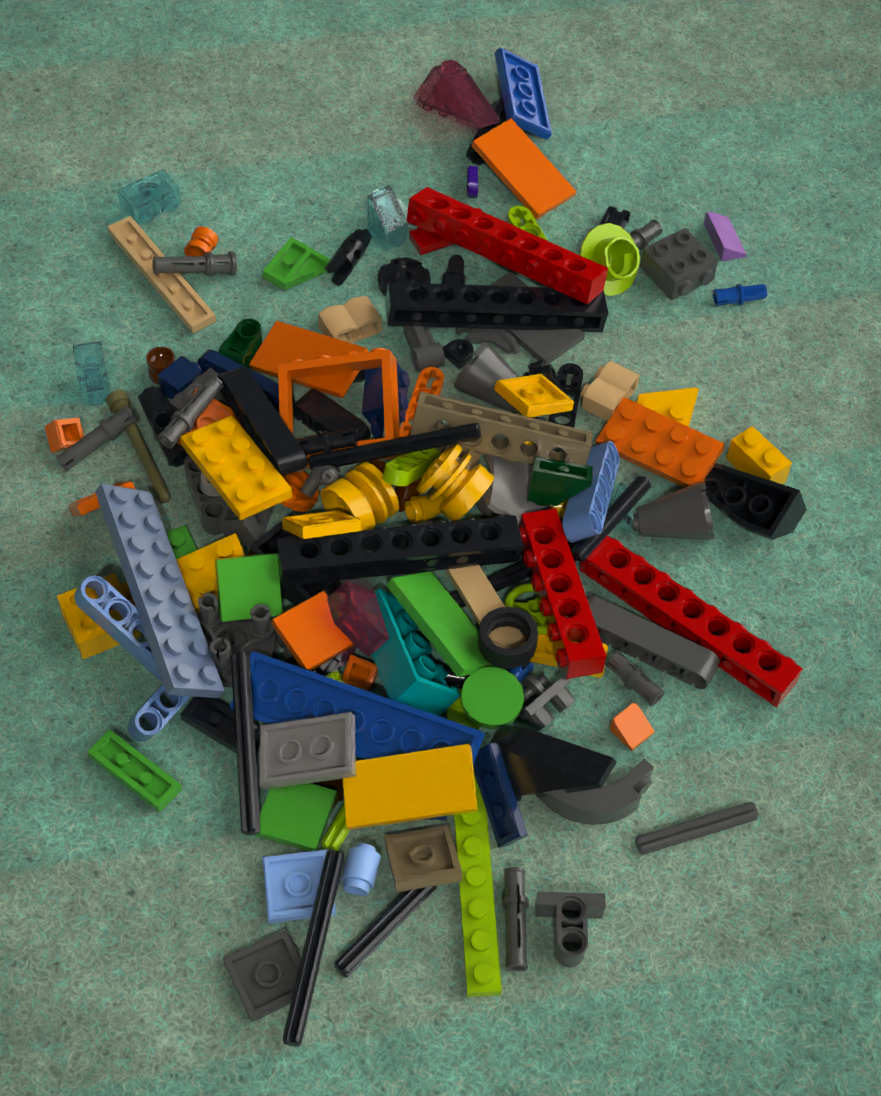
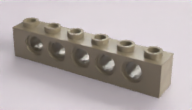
[410,392,592,465]

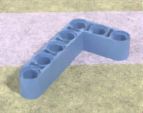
[74,575,190,742]

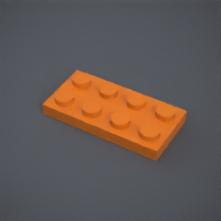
[595,397,724,488]

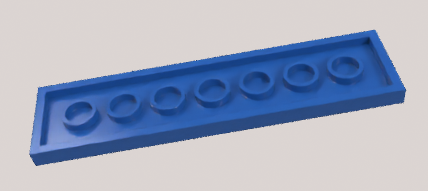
[229,651,485,765]

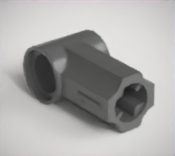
[403,326,445,372]

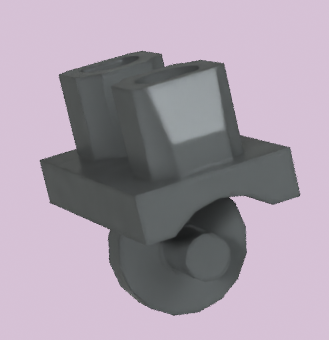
[517,675,575,731]

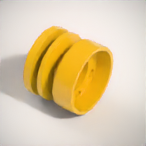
[416,444,495,522]
[320,462,399,531]

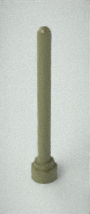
[105,390,171,503]

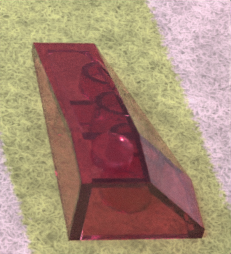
[413,60,500,129]

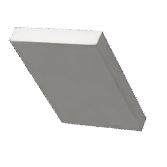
[259,712,356,790]

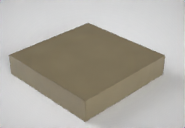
[384,825,462,892]

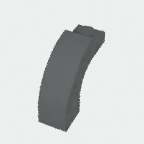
[539,759,654,825]

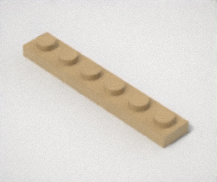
[107,216,216,334]

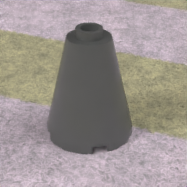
[454,342,520,414]
[632,481,714,540]

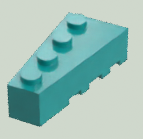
[355,589,461,716]

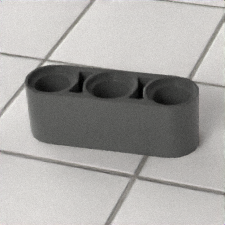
[184,455,226,535]

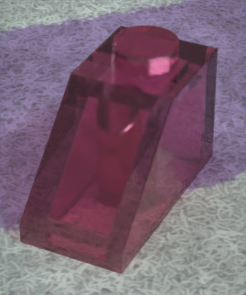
[327,580,389,656]

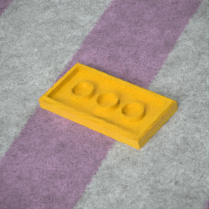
[343,744,478,830]

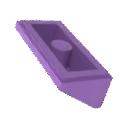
[704,211,746,261]

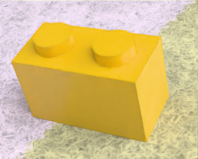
[726,426,792,484]

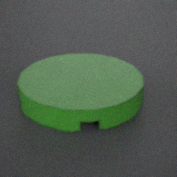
[460,667,524,730]

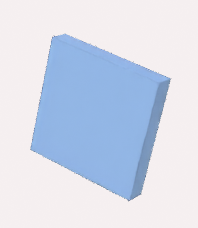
[262,849,336,923]

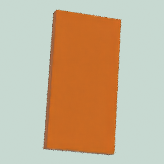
[472,118,577,219]
[249,321,369,399]

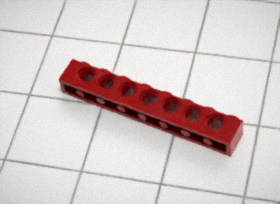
[406,187,608,304]
[579,536,803,708]

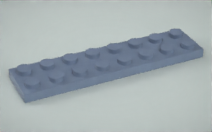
[95,483,225,698]

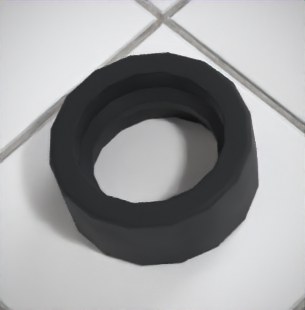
[478,607,538,669]

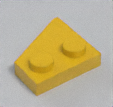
[637,387,699,427]

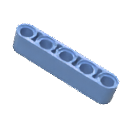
[562,441,620,543]

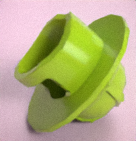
[579,223,640,296]

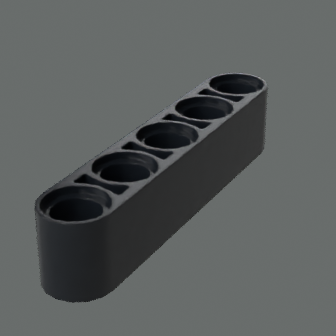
[217,366,307,477]

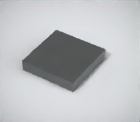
[223,929,315,1023]

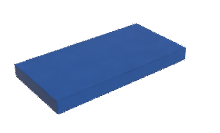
[494,47,552,139]

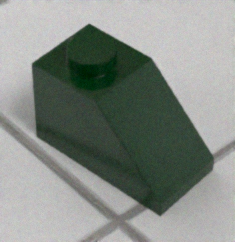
[527,456,593,506]

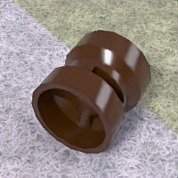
[146,346,175,385]

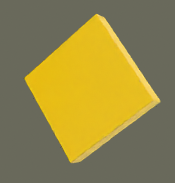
[494,374,574,417]
[282,510,361,539]

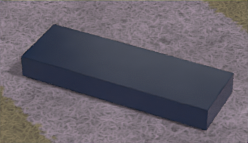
[473,743,528,848]

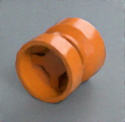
[184,226,218,264]

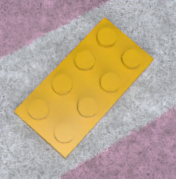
[181,415,292,521]
[125,533,246,614]

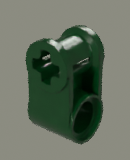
[218,318,263,368]

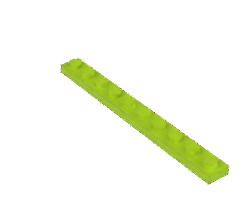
[446,689,502,997]

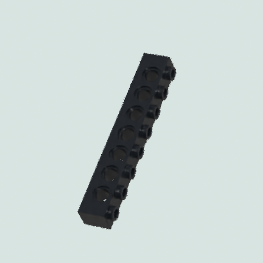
[385,282,608,332]
[275,515,524,587]

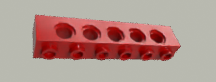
[519,508,606,679]

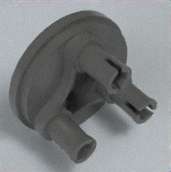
[198,593,279,688]

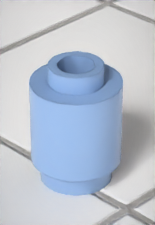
[341,843,381,896]

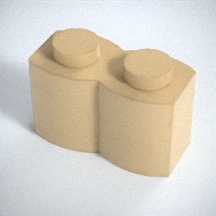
[318,296,382,343]
[580,361,640,422]

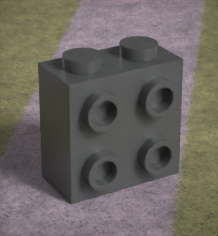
[640,228,718,300]

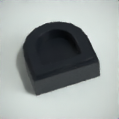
[442,339,474,369]

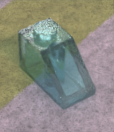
[367,185,408,251]

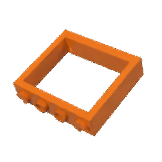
[278,348,400,469]

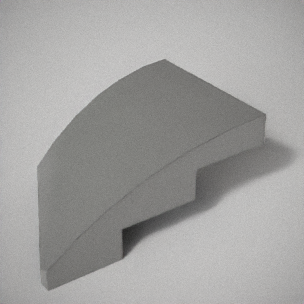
[482,454,548,525]

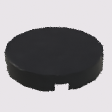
[377,257,431,296]

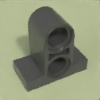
[535,892,606,968]

